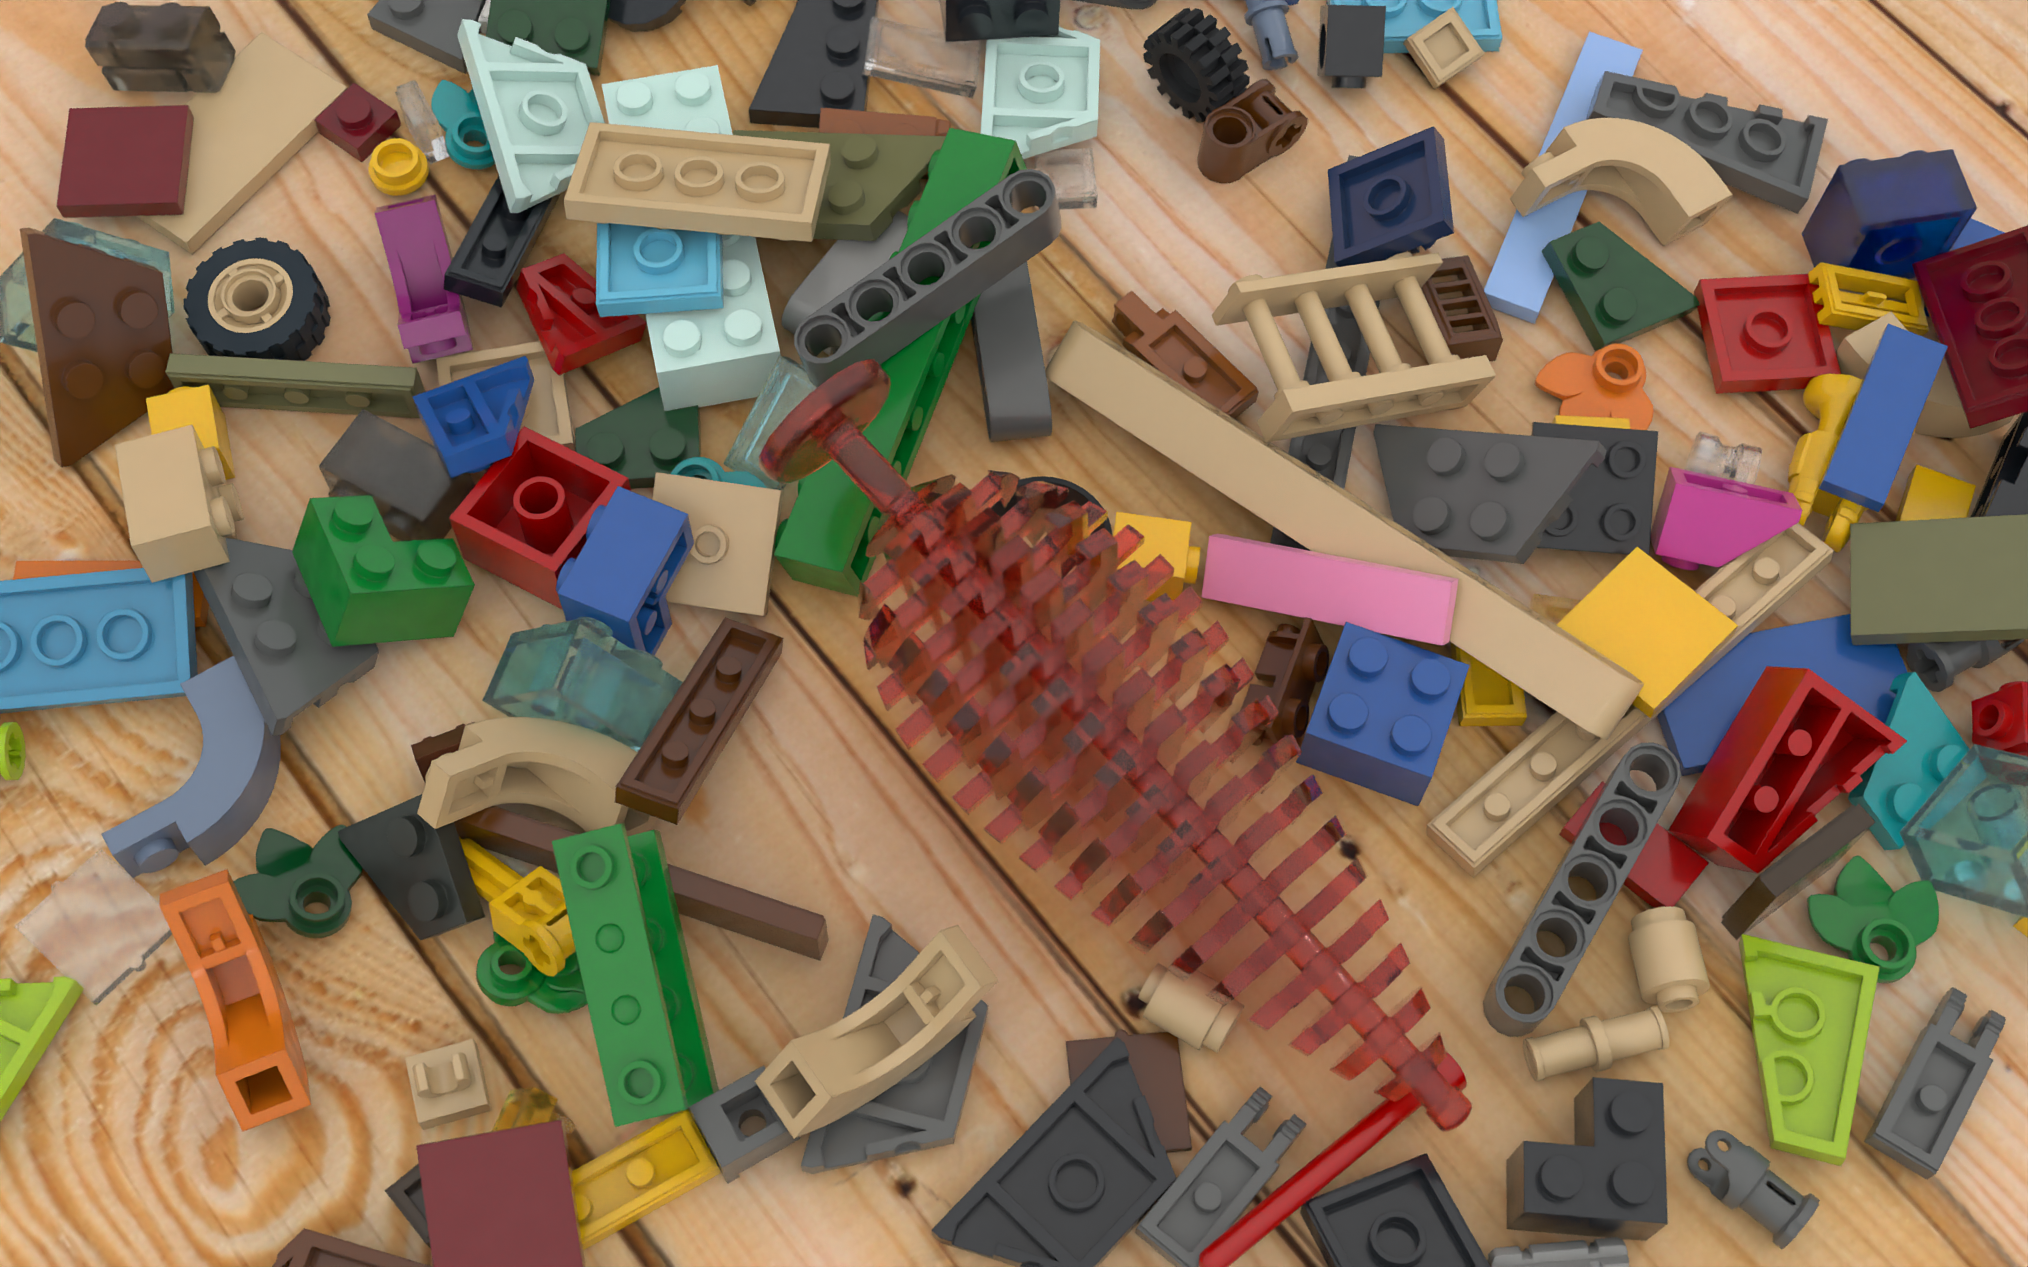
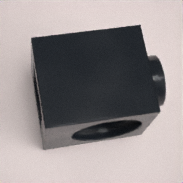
[1317,5,1386,88]

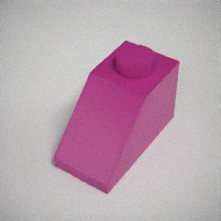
[1650,467,1803,570]

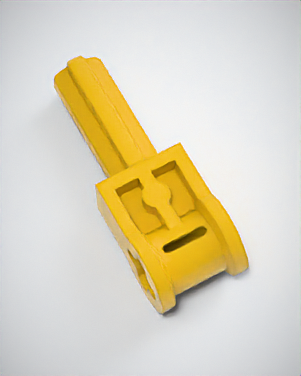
[459,837,576,976]

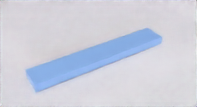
[1484,31,1643,324]

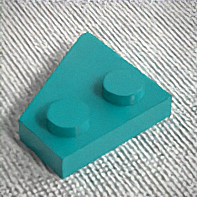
[1848,671,1985,850]

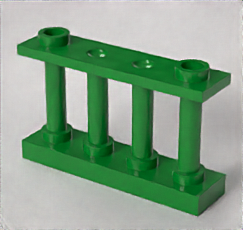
[552,823,719,1127]

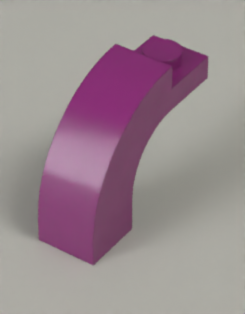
[374,194,473,364]

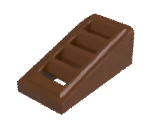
[1421,255,1503,362]

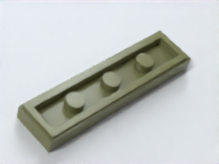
[166,353,426,418]

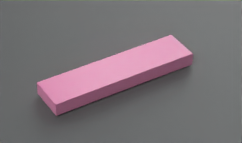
[1201,533,1459,646]

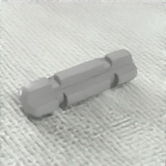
[1487,1237,1629,1267]

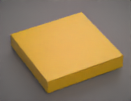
[1556,547,1738,719]

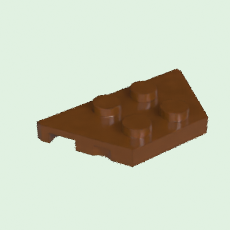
[20,227,175,467]

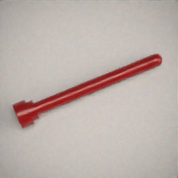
[1198,1044,1467,1267]

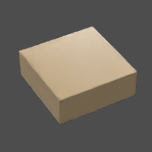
[1403,7,1485,90]

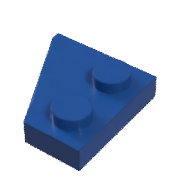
[412,355,534,478]

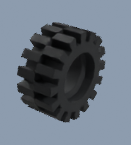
[1143,8,1250,122]

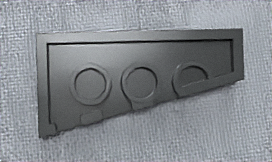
[1586,71,1828,214]

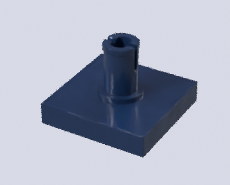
[1328,126,1454,267]

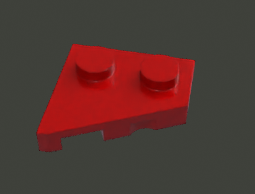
[516,253,647,376]

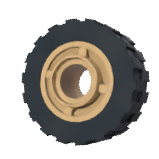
[184,238,331,361]

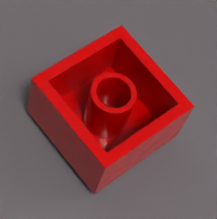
[449,426,631,610]

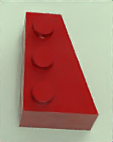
[1668,666,1907,874]

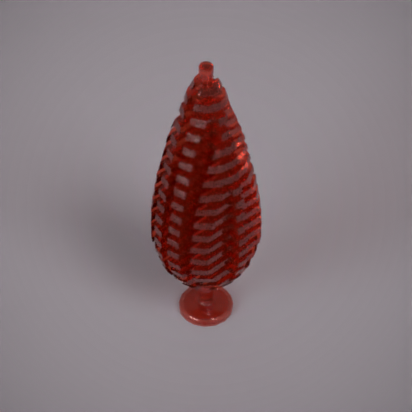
[759,359,1472,1132]

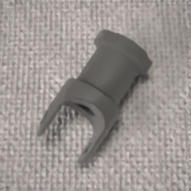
[1906,639,2025,692]
[1687,1130,1820,1249]

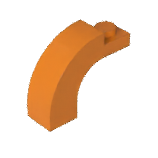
[159,869,311,1132]

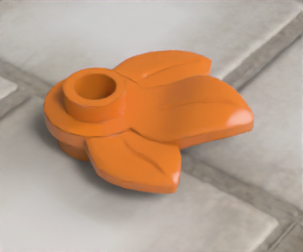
[1535,344,1654,430]

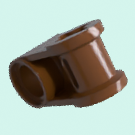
[1197,79,1308,183]

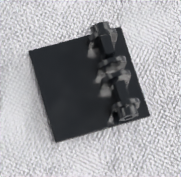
[1531,422,1658,555]

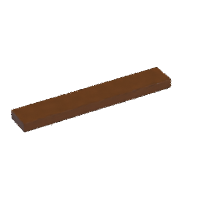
[454,806,829,961]

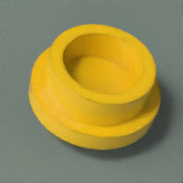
[368,138,429,196]

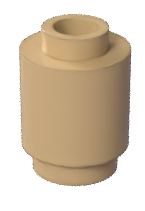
[1628,907,1710,1012]
[1138,958,1244,1053]

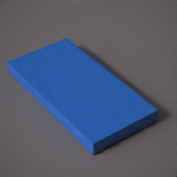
[1657,614,1908,776]

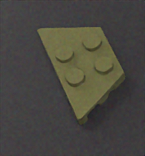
[733,130,946,241]

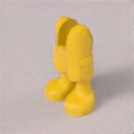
[1788,374,1919,553]

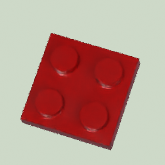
[1694,274,1841,394]

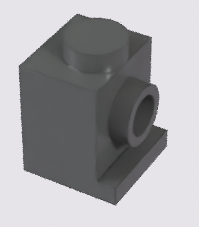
[689,1066,800,1183]

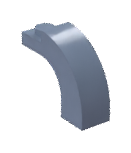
[101,656,281,878]

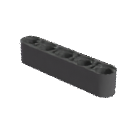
[794,169,1062,392]
[971,261,1052,442]
[1483,743,1681,1037]

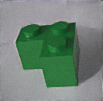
[292,495,475,647]

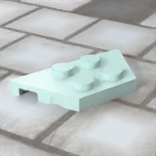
[457,19,605,213]
[981,26,1100,159]

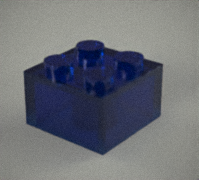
[1801,149,1977,279]

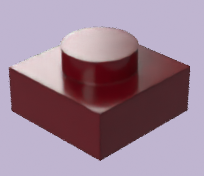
[314,83,401,162]

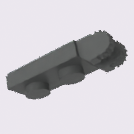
[1864,987,2006,1180]
[1135,1087,1306,1267]

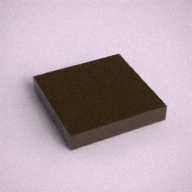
[1721,804,1875,940]

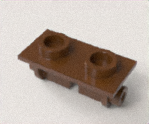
[1236,617,1329,760]

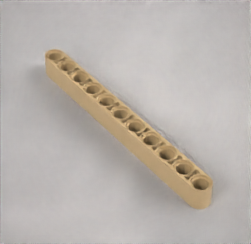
[1045,321,1644,740]

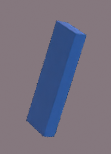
[1818,324,1948,512]

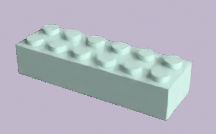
[602,65,785,411]

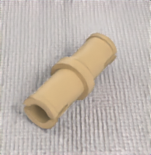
[1523,1006,1670,1081]

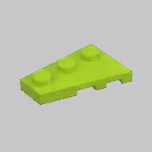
[1739,934,1880,1166]

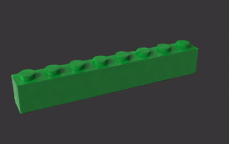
[774,128,1027,597]

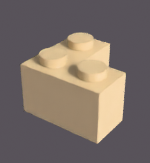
[115,425,244,583]

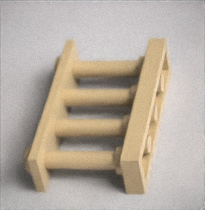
[1211,252,1496,443]

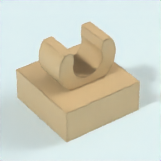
[405,1039,492,1130]

